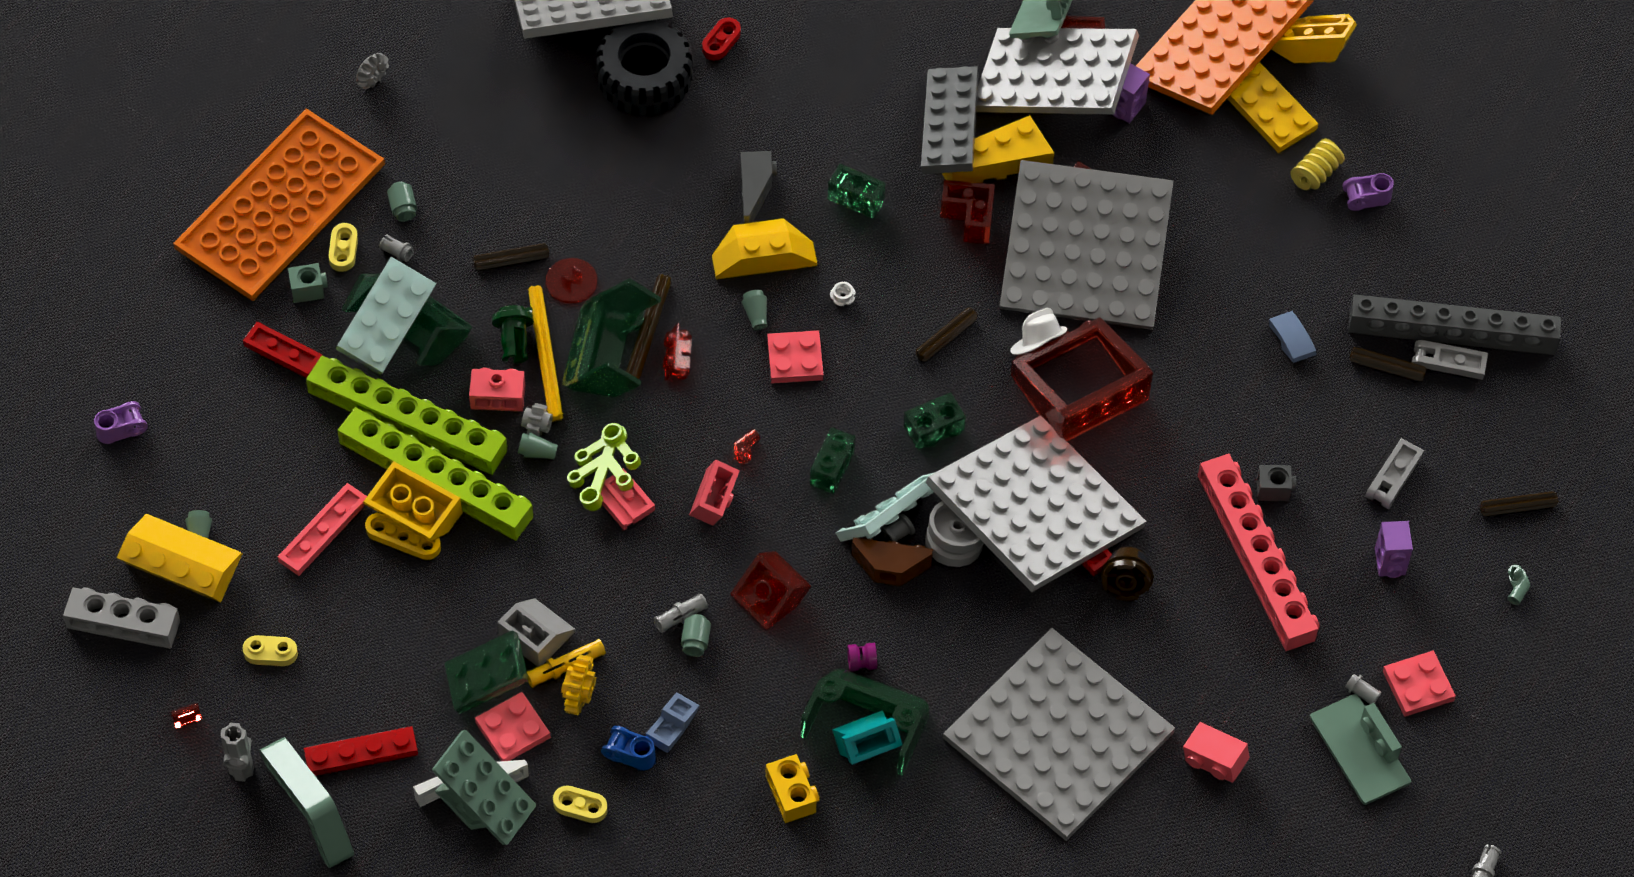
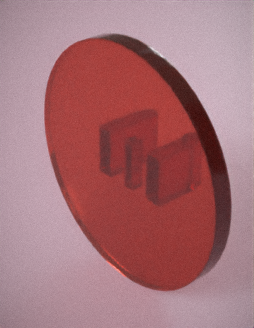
[546,258,597,303]

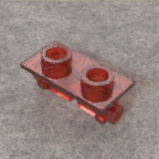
[663,323,692,380]

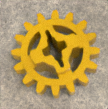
[561,654,597,715]

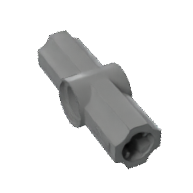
[221,723,254,782]

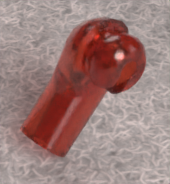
[734,429,760,464]

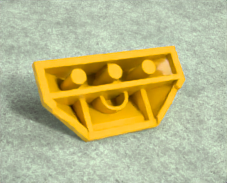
[1271,14,1357,63]
[712,218,817,279]

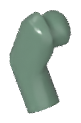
[1508,565,1530,605]

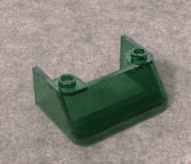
[341,274,472,366]
[562,278,661,397]
[801,668,929,776]

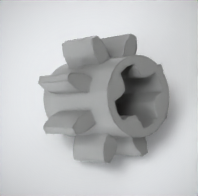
[521,403,553,436]

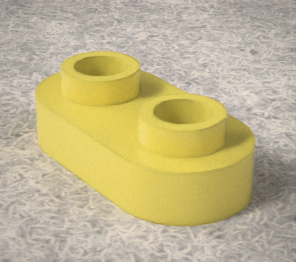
[329,223,358,272]
[243,635,298,666]
[553,786,607,823]

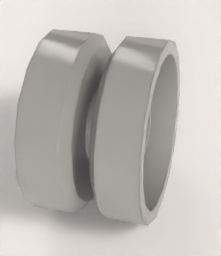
[925,501,984,567]

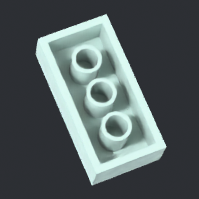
[336,257,436,376]

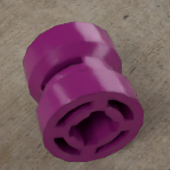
[847,642,877,672]

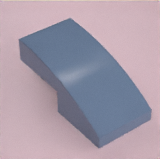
[1269,311,1317,363]
[646,692,700,753]

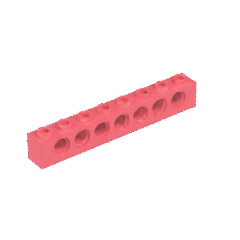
[1198,454,1320,651]

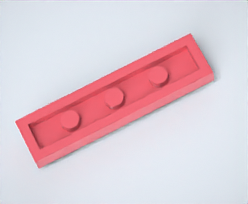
[278,483,367,576]

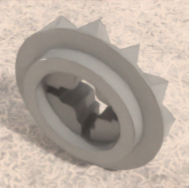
[356,53,389,90]

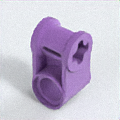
[1342,173,1394,211]
[94,401,148,444]

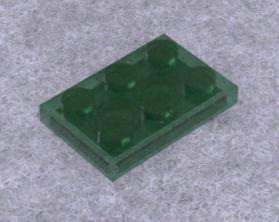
[444,630,528,713]

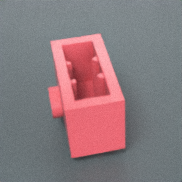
[469,368,525,412]
[689,460,740,526]
[1183,722,1249,783]

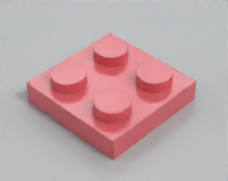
[767,331,823,383]
[1383,650,1456,717]
[475,692,551,761]

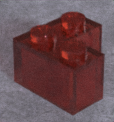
[940,180,995,244]

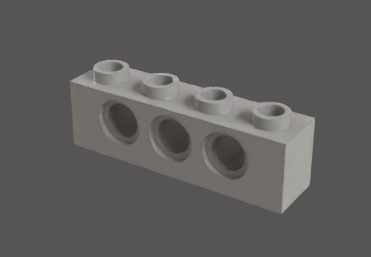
[63,588,180,649]

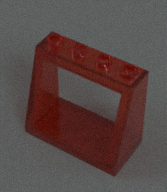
[1010,317,1153,441]

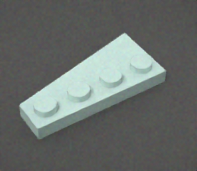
[836,473,934,542]

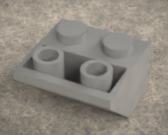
[497,598,576,667]

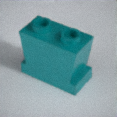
[832,710,903,765]

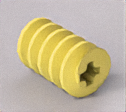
[1290,138,1345,190]

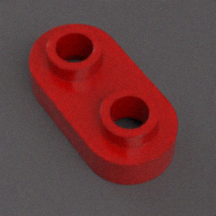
[702,17,741,60]

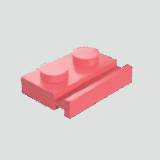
[601,468,655,530]

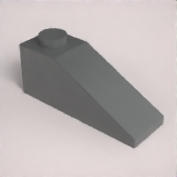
[741,151,777,224]

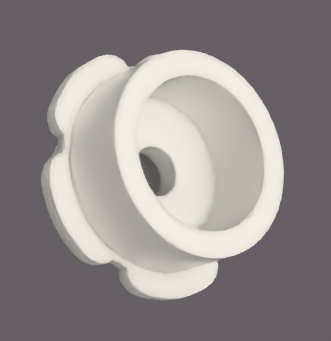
[830,282,855,306]

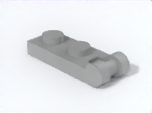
[1411,340,1488,380]
[1365,438,1424,509]

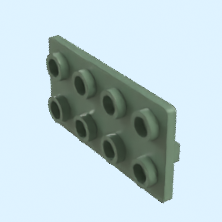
[1009,0,1072,40]
[1310,694,1411,805]
[432,730,536,845]

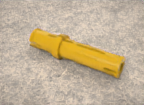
[525,639,606,688]

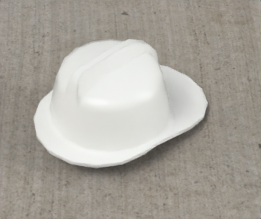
[1010,308,1068,355]

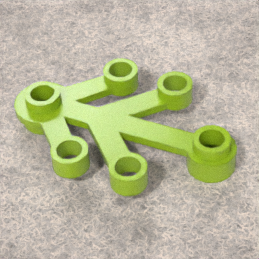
[567,423,641,511]

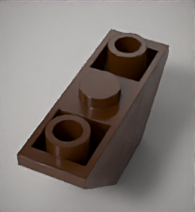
[852,537,933,586]

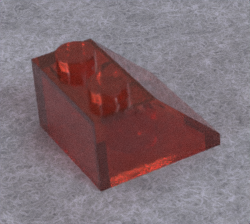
[730,551,811,629]

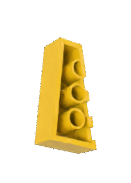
[942,115,1054,188]

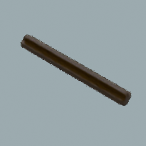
[624,274,671,386]

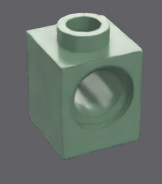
[288,263,328,303]

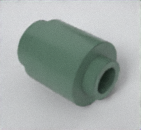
[387,182,417,222]
[681,614,711,657]

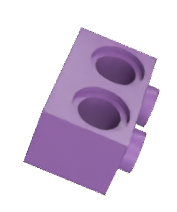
[1113,63,1150,123]
[1375,521,1413,578]

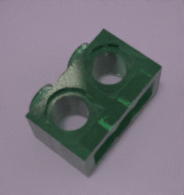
[828,163,885,218]
[903,392,966,450]
[810,427,856,494]

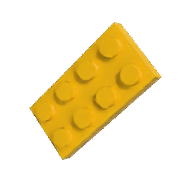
[1227,62,1319,153]

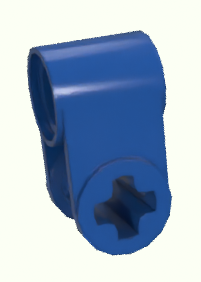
[601,726,656,771]

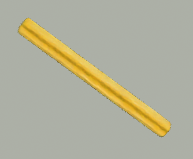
[528,285,563,421]

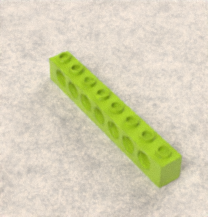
[306,356,508,475]
[337,407,533,541]

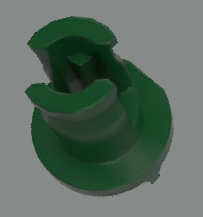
[492,305,534,364]

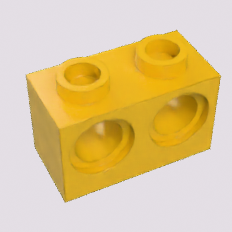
[765,754,820,823]

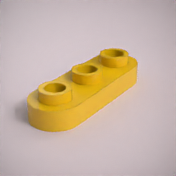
[365,513,441,560]

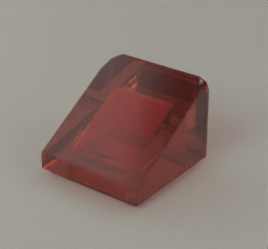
[170,702,202,728]

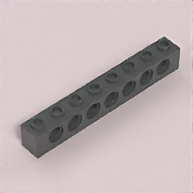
[1348,294,1561,355]

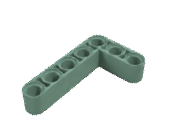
[259,737,354,868]

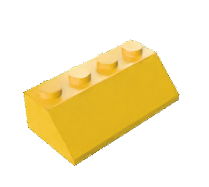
[117,514,243,603]

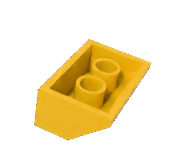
[363,461,463,541]

